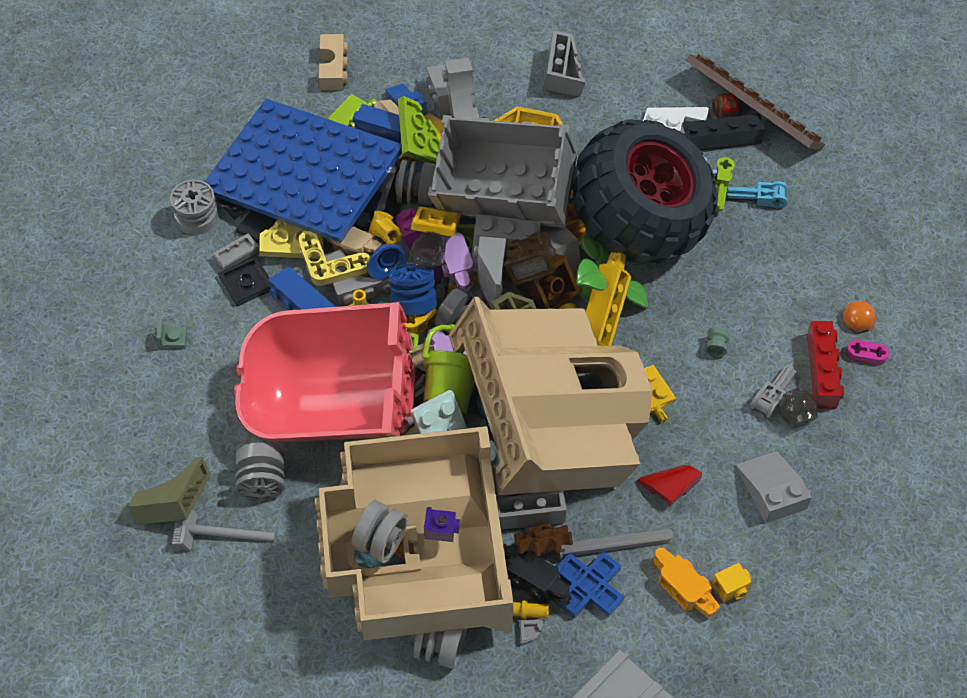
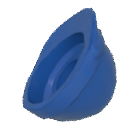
[367,244,406,280]

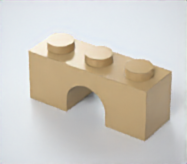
[319,34,348,91]

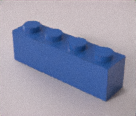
[268,266,335,310]

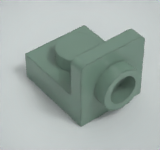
[153,321,187,349]

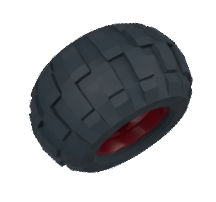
[571,119,718,264]

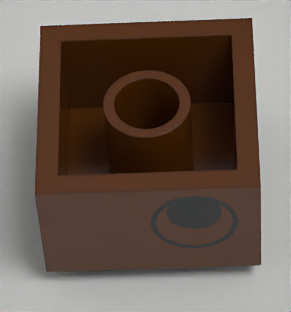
[519,254,581,309]

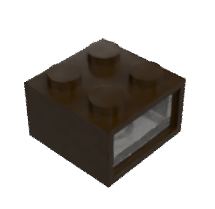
[505,231,556,287]

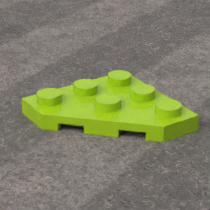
[398,96,440,164]

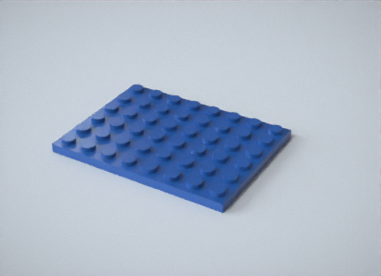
[204,98,402,243]

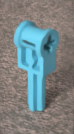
[727,181,787,208]

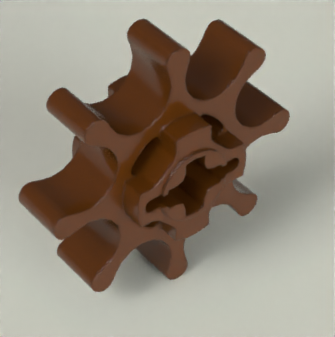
[514,523,573,556]

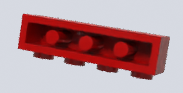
[807,321,844,409]

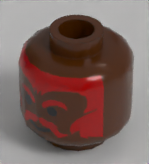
[712,93,742,118]

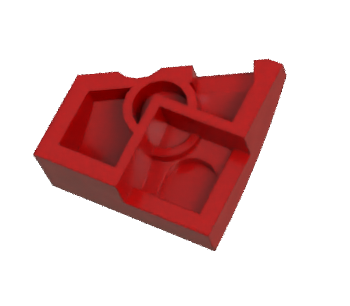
[637,465,702,506]

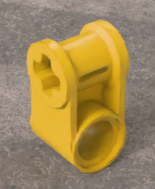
[404,309,438,336]

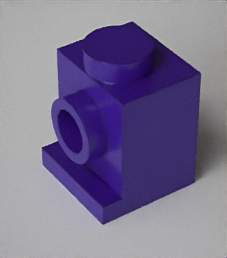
[424,507,460,542]

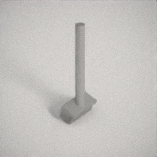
[172,510,275,551]

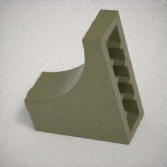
[128,457,211,525]

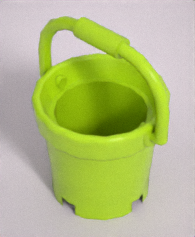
[422,324,475,417]

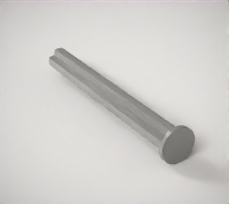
[557,529,673,560]

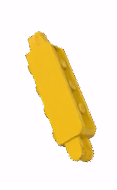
[586,252,631,346]

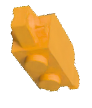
[652,547,720,618]

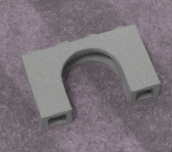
[324,237,416,306]

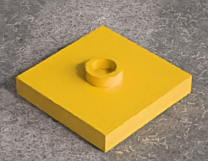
[411,206,461,237]

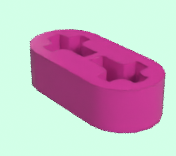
[846,340,889,365]

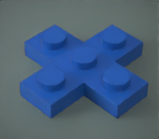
[556,551,625,618]

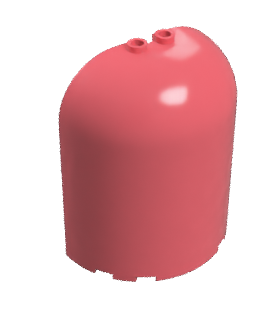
[234,302,415,443]

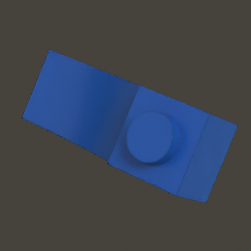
[385,83,427,116]

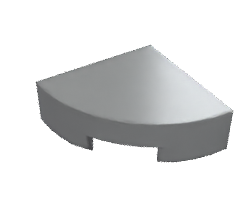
[519,619,543,646]

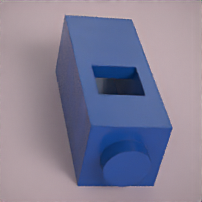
[353,104,402,144]

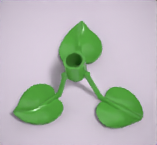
[576,233,648,309]

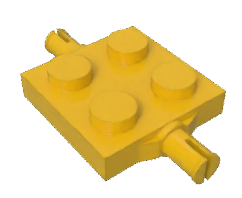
[644,365,676,424]

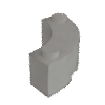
[442,58,480,120]

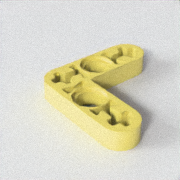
[299,231,371,286]

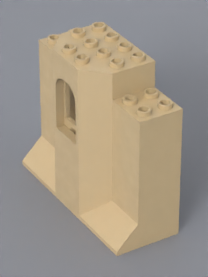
[449,297,652,495]
[315,426,513,640]

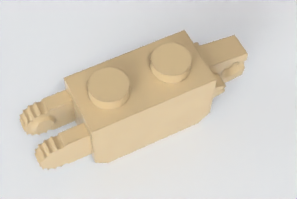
[324,227,382,265]

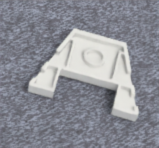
[643,107,709,131]

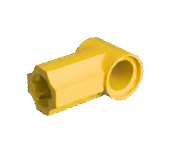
[369,211,402,245]

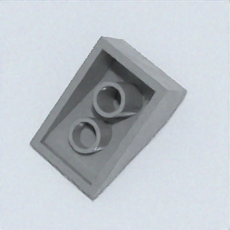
[474,236,506,305]
[736,451,812,524]

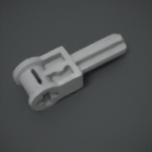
[750,365,796,419]

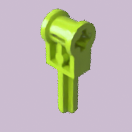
[715,157,735,213]

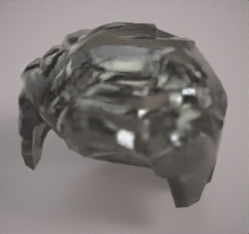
[409,231,446,268]

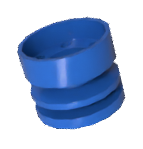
[388,264,437,315]

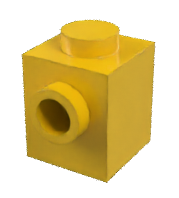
[712,563,751,603]

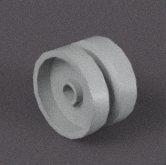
[351,500,408,563]

